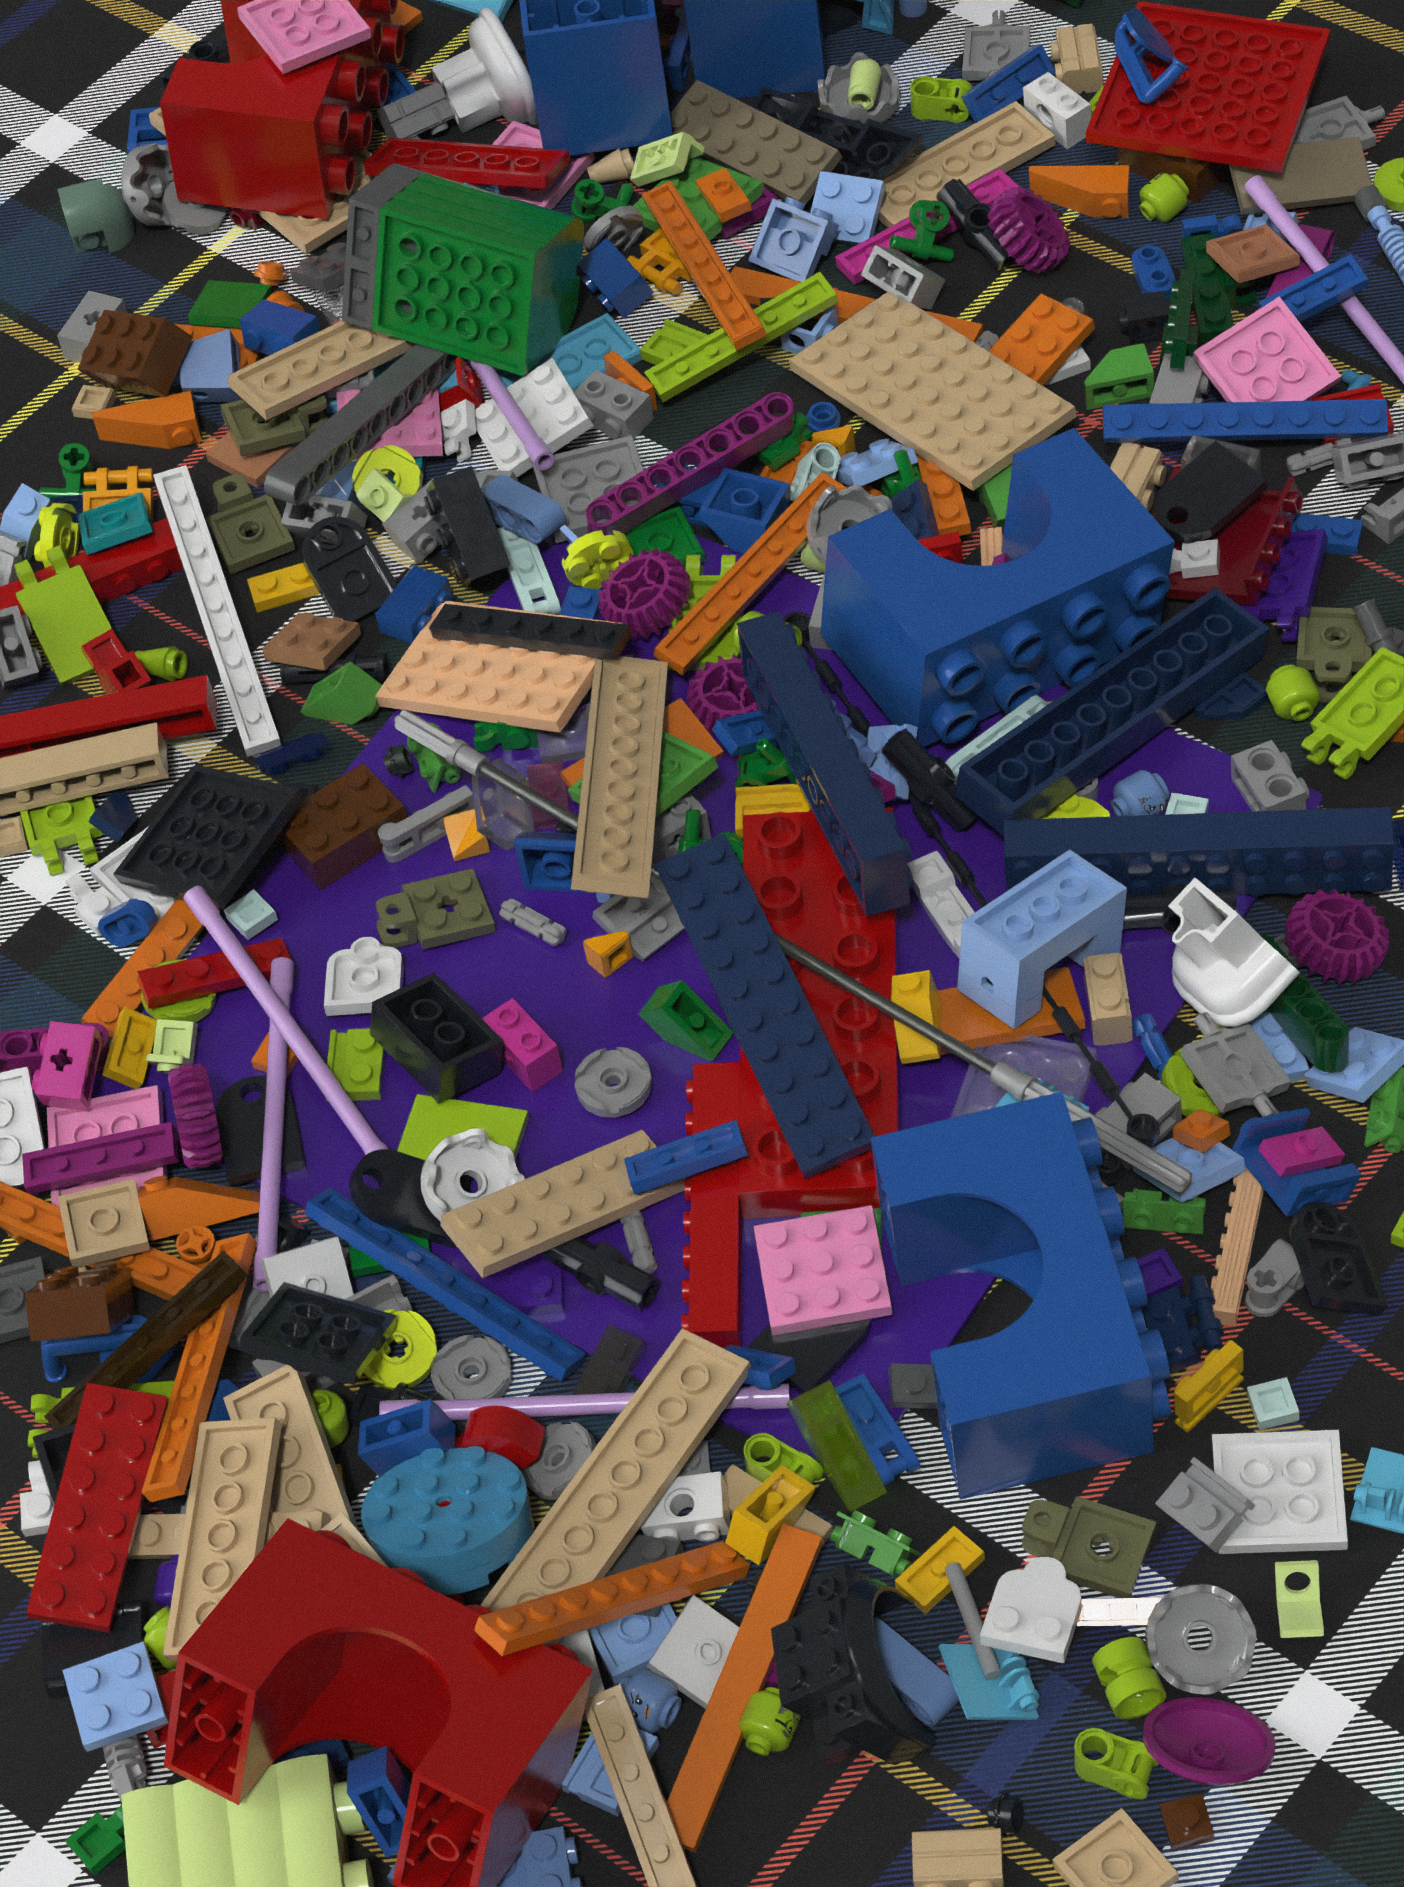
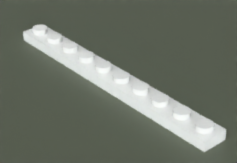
[153,465,281,757]

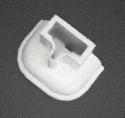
[432,8,538,133]
[1168,878,1300,1027]

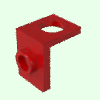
[439,357,483,412]

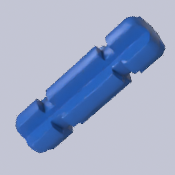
[1132,1013,1173,1081]

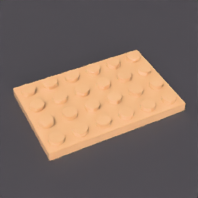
[375,601,622,733]

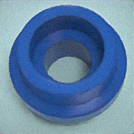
[806,402,841,432]

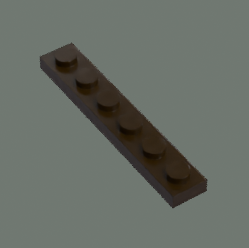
[44,1250,248,1430]

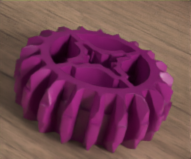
[987,186,1071,274]
[598,548,693,640]
[686,653,759,737]
[1284,888,1389,985]
[168,1063,223,1169]

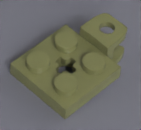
[220,393,328,456]
[206,473,295,574]
[1296,607,1372,703]
[376,868,495,950]
[1022,1496,1157,1598]

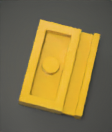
[735,784,811,838]
[1174,1340,1244,1433]

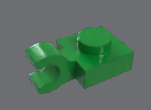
[754,412,813,471]
[474,721,539,751]
[65,1804,126,1876]

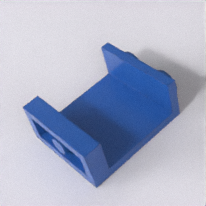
[1232,1108,1362,1217]

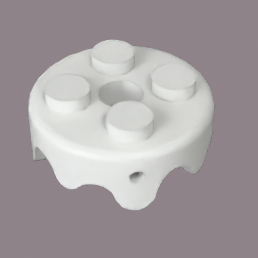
[420,1128,525,1222]

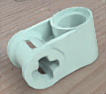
[790,442,841,502]

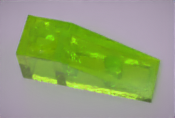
[786,1380,887,1512]

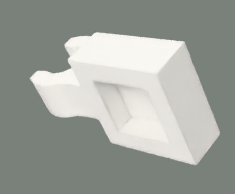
[440,399,476,463]
[1169,539,1220,579]
[65,873,122,936]
[20,1460,54,1537]

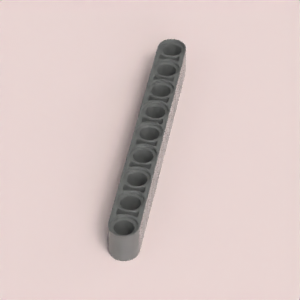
[264,344,458,506]

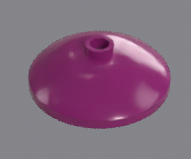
[1143,1697,1276,1786]

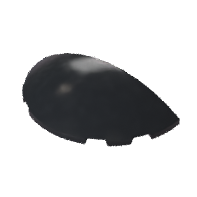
[753,87,923,197]

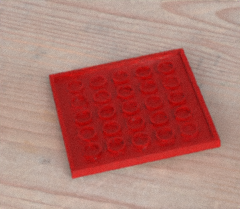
[1086,1,1330,173]

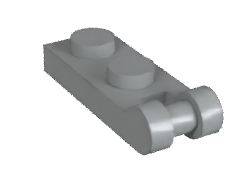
[378,785,477,863]

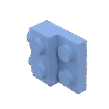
[748,196,839,282]
[496,1826,582,1887]

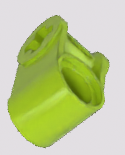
[910,76,973,123]
[744,1433,825,1484]
[1074,1728,1159,1799]

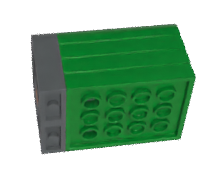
[342,164,584,376]

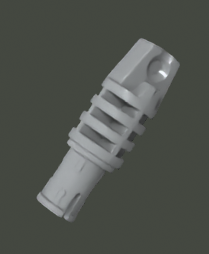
[102,1733,147,1802]

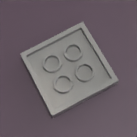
[532,435,656,543]

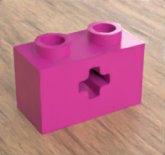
[481,998,563,1093]
[32,1021,103,1111]

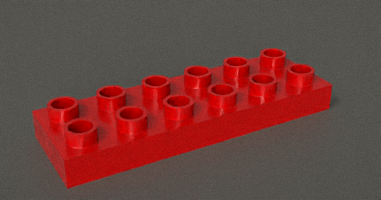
[738,807,901,1219]

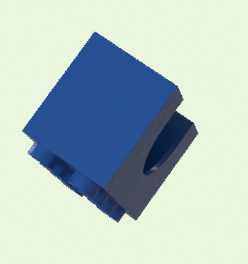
[519,0,673,158]
[684,0,826,98]
[820,428,1175,747]
[870,1092,1171,1500]

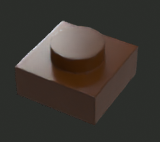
[1159,1794,1214,1851]

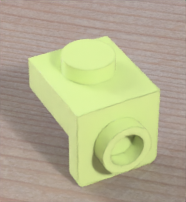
[146,1019,198,1074]

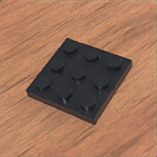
[239,1282,397,1385]

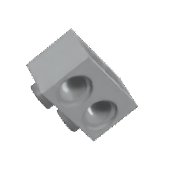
[1231,740,1310,812]

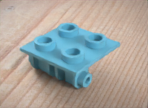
[1350,1447,1404,1534]
[938,1644,1040,1720]

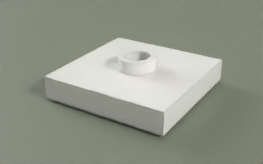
[260,1237,354,1300]
[645,1595,740,1709]

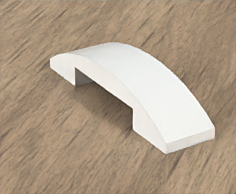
[907,851,975,959]

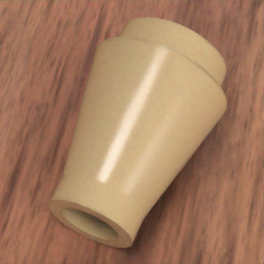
[587,148,634,183]

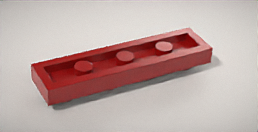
[137,938,291,1009]

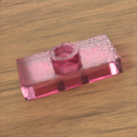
[527,760,570,830]

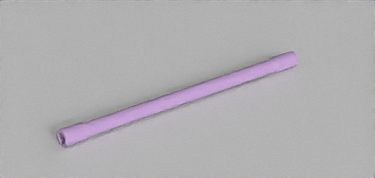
[1245,175,1404,384]
[467,359,555,470]
[183,886,388,1155]
[253,957,294,1292]
[379,1384,790,1420]

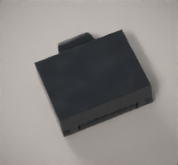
[41,1600,149,1699]

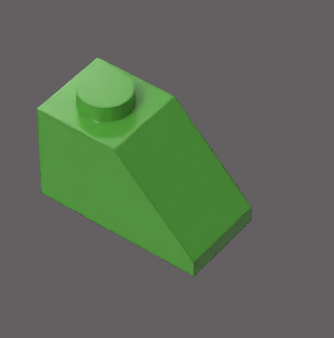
[1084,343,1154,410]
[300,661,382,725]

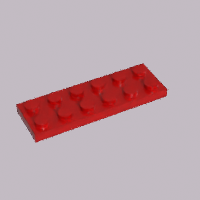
[364,137,570,191]
[26,1383,168,1633]

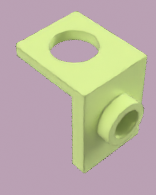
[356,468,415,523]
[1275,1560,1324,1638]

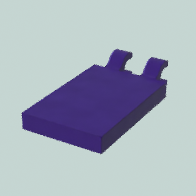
[1238,529,1328,642]

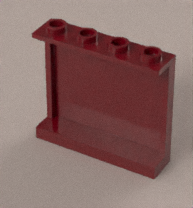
[1153,468,1303,606]

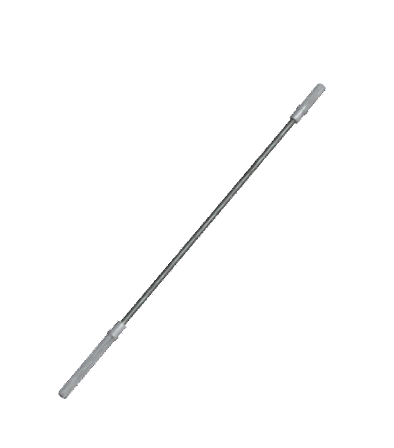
[394,710,1192,1193]

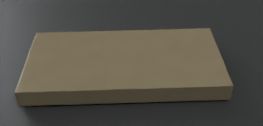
[1229,137,1372,215]

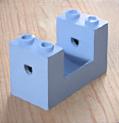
[957,849,1127,1029]

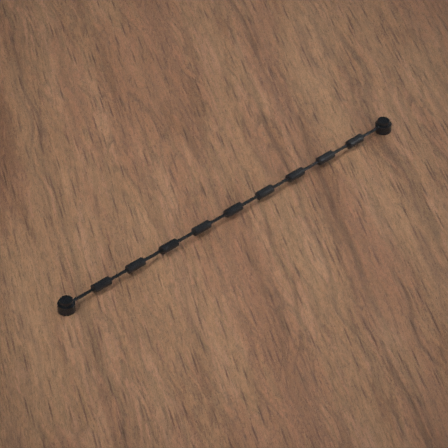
[783,612,1159,1148]

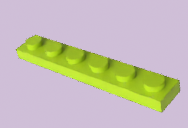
[644,272,839,402]

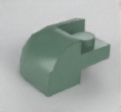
[58,179,136,254]

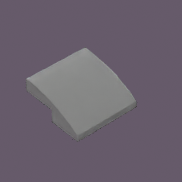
[592,875,685,962]

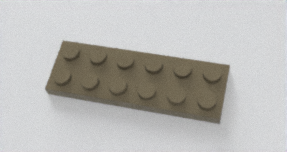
[670,80,842,205]

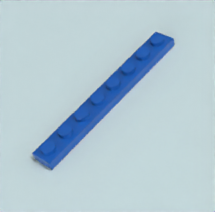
[1102,399,1388,443]
[304,1187,586,1381]

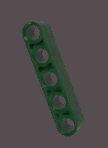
[1259,934,1349,1073]

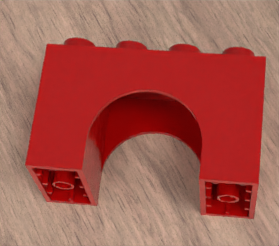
[160,0,405,220]
[163,1518,594,1887]

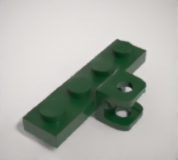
[1181,233,1257,343]
[1159,268,1199,370]

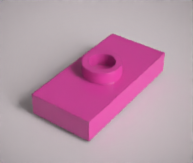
[1258,1126,1345,1177]

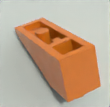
[1029,165,1130,218]
[92,390,202,449]
[138,1176,260,1241]

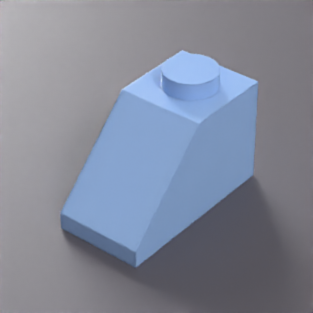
[0,483,53,562]

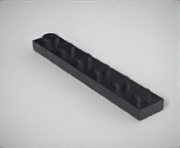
[429,604,632,660]

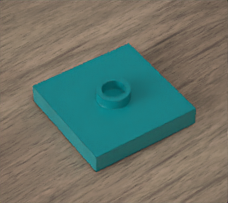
[77,492,153,555]

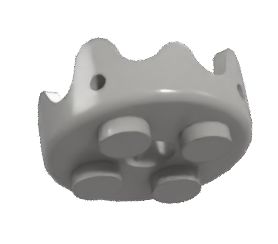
[817,52,900,123]
[121,143,174,226]
[806,485,893,564]
[1145,1584,1256,1694]

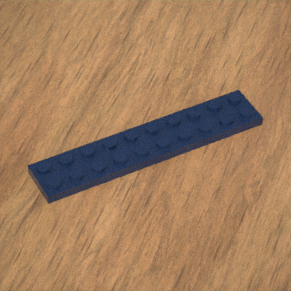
[654,833,875,1179]

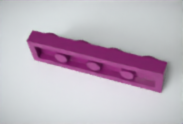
[22,1122,179,1194]

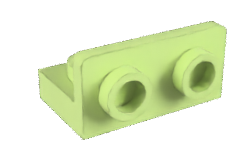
[630,131,705,186]

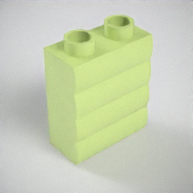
[121,1754,374,1887]

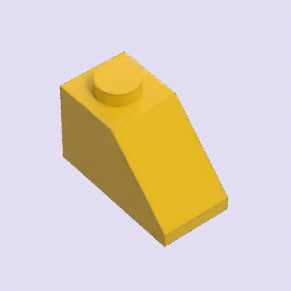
[891,970,941,1064]
[725,1465,816,1566]

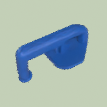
[1115,7,1189,104]
[41,1315,180,1383]

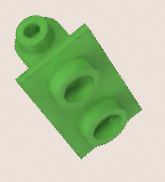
[407,716,461,793]
[1364,1067,1404,1153]
[1123,1188,1206,1235]
[830,1510,921,1577]

